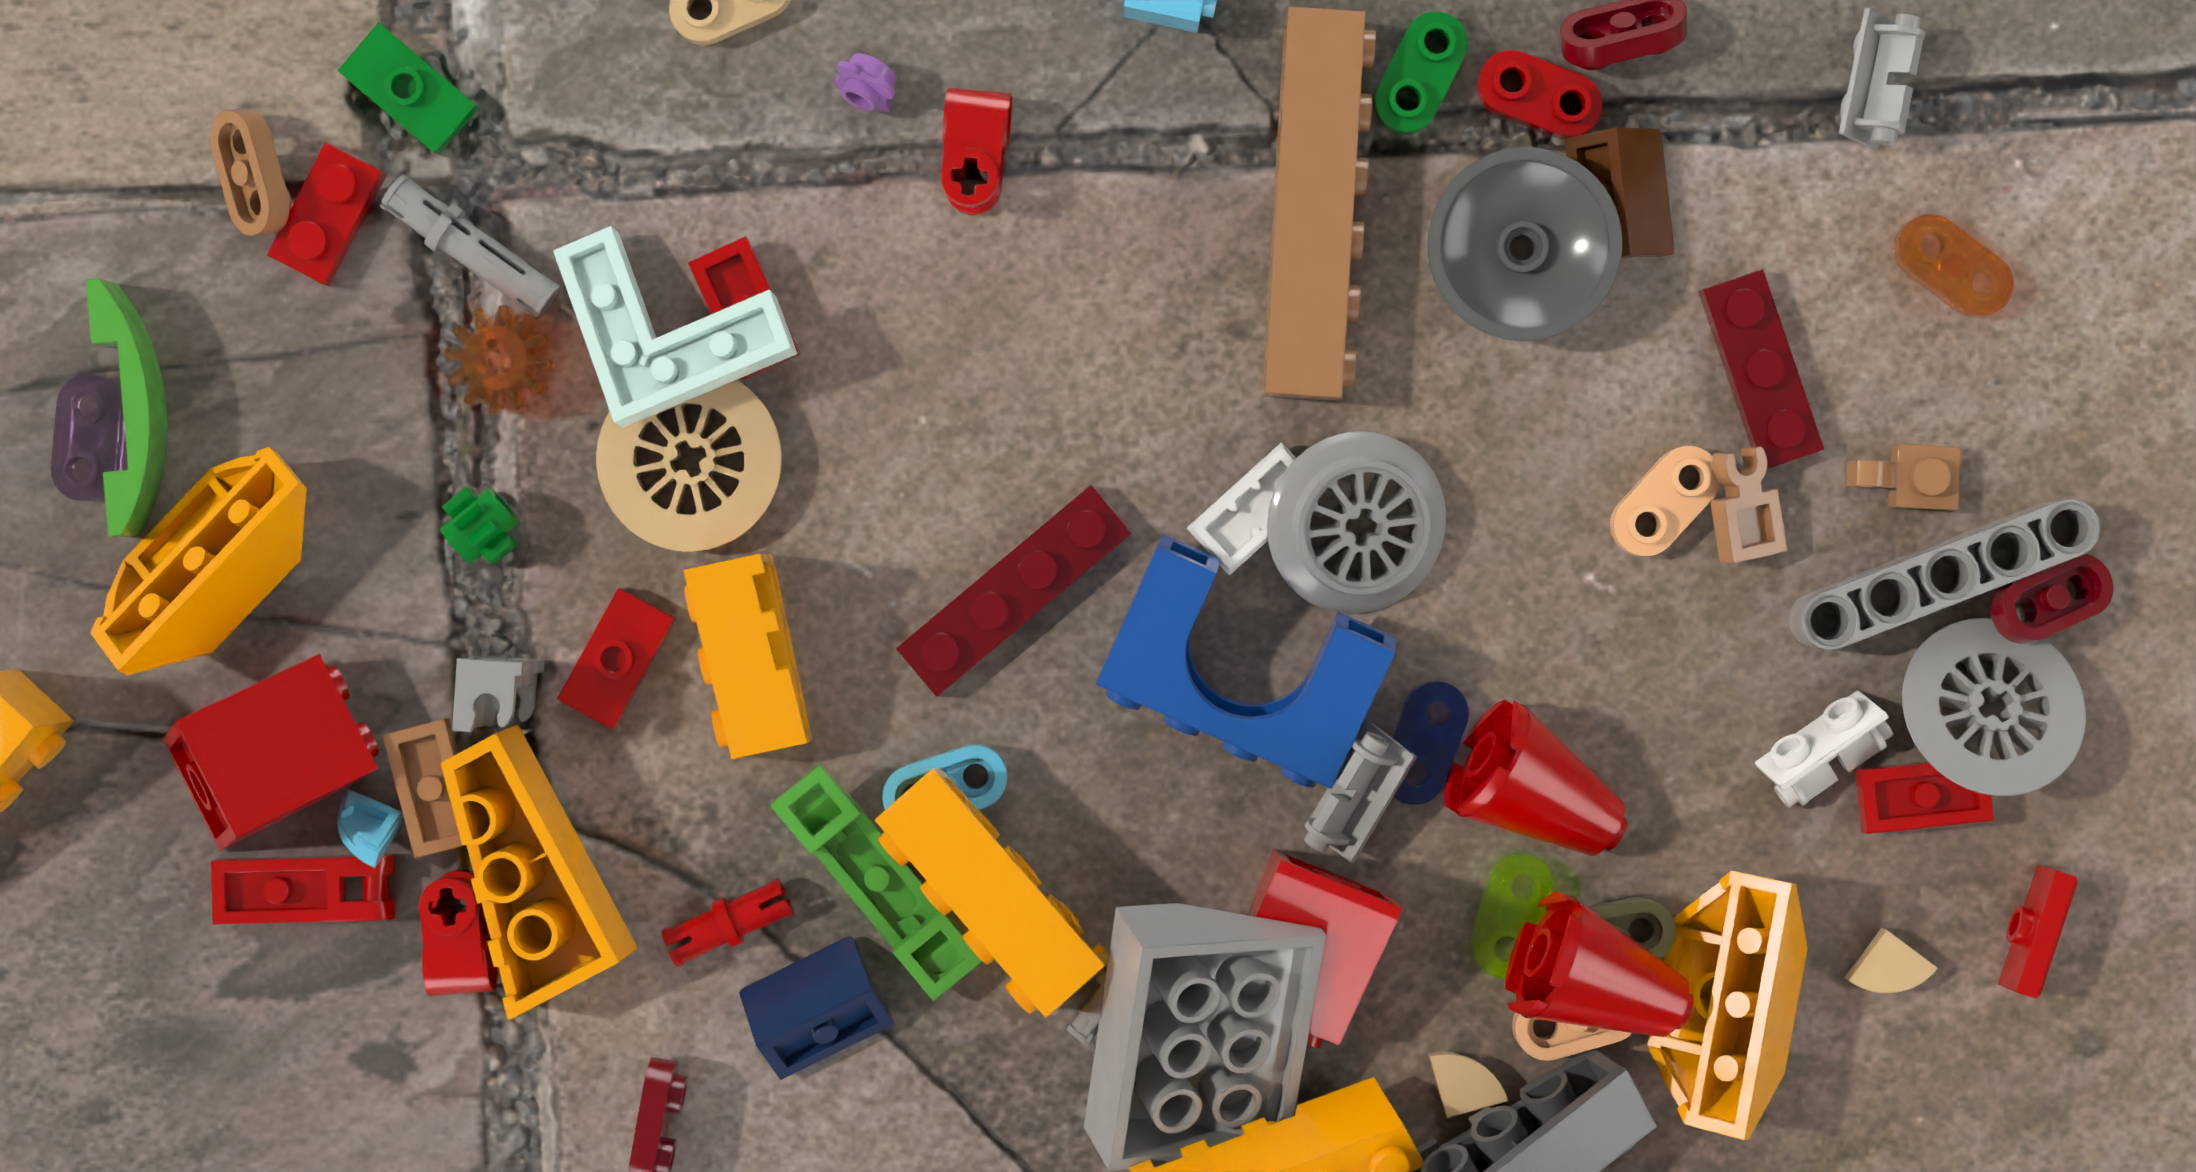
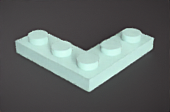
[553,226,798,428]

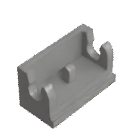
[452,655,545,732]

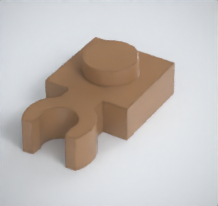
[1710,447,1787,563]

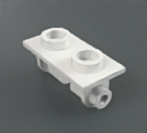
[1754,690,1893,808]

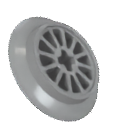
[1267,431,1446,614]
[1902,618,2086,796]

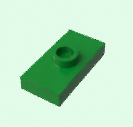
[337,22,479,156]

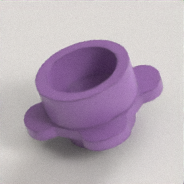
[834,53,897,112]

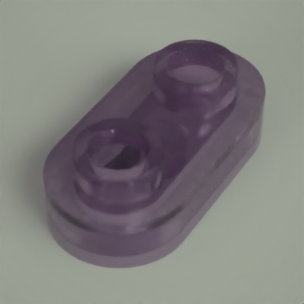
[51,374,125,502]

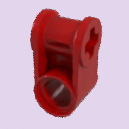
[941,88,1013,216]
[419,869,498,996]

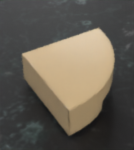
[1844,928,1937,993]
[1428,1051,1508,1118]

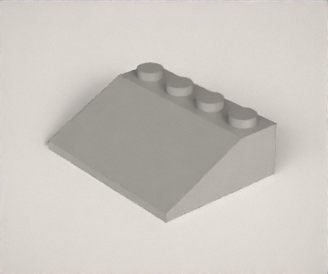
[1084,903,1326,1171]

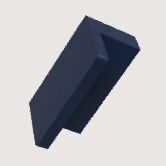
[739,936,895,1080]

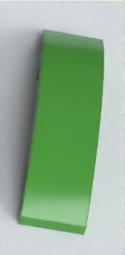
[85,278,168,537]
[770,764,982,1001]

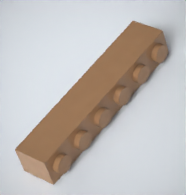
[1262,7,1376,401]

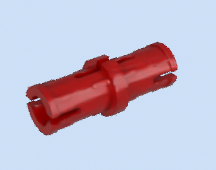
[661,877,795,968]

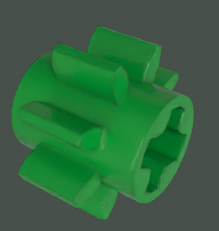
[440,487,521,564]

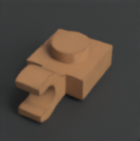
[1845,444,1961,511]

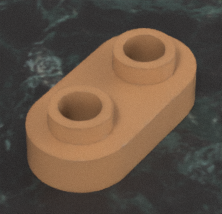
[210,109,291,236]

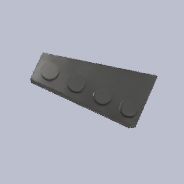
[1413,1049,1657,1172]

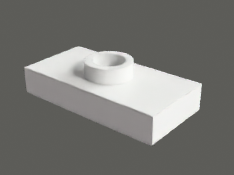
[1186,442,1296,575]

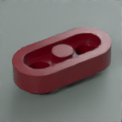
[1560,0,1688,70]
[1991,554,2113,644]
[628,1057,688,1172]

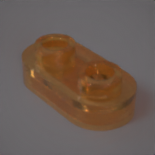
[1893,214,2014,318]

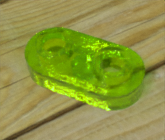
[1471,852,1554,979]

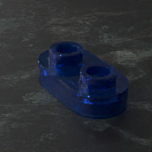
[1392,681,1469,805]

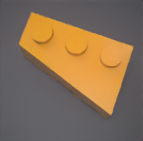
[683,553,813,759]

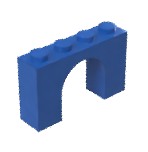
[1096,533,1396,789]

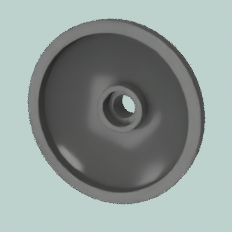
[1427,147,1622,341]

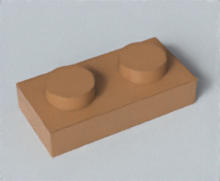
[382,718,465,859]

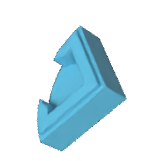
[337,788,404,868]

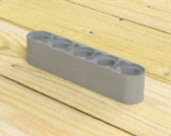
[1788,499,2100,650]

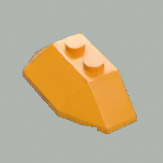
[90,447,307,676]
[1647,871,1808,1140]

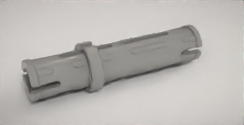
[380,174,561,319]

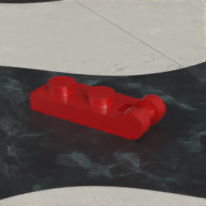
[211,853,396,925]

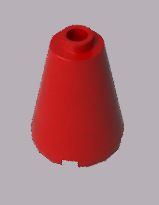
[1443,700,1628,856]
[1505,891,1694,1037]

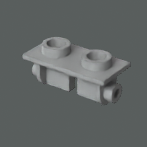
[1839,8,1926,149]
[1304,721,1417,863]

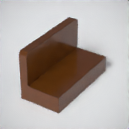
[1565,127,1674,259]

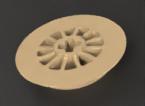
[596,380,782,552]

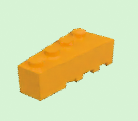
[875,768,1109,1018]
[1128,1077,1425,1172]

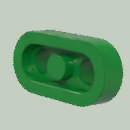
[1373,11,1468,135]

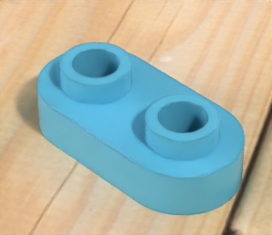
[882,744,1008,810]

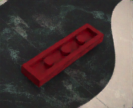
[896,485,1132,697]

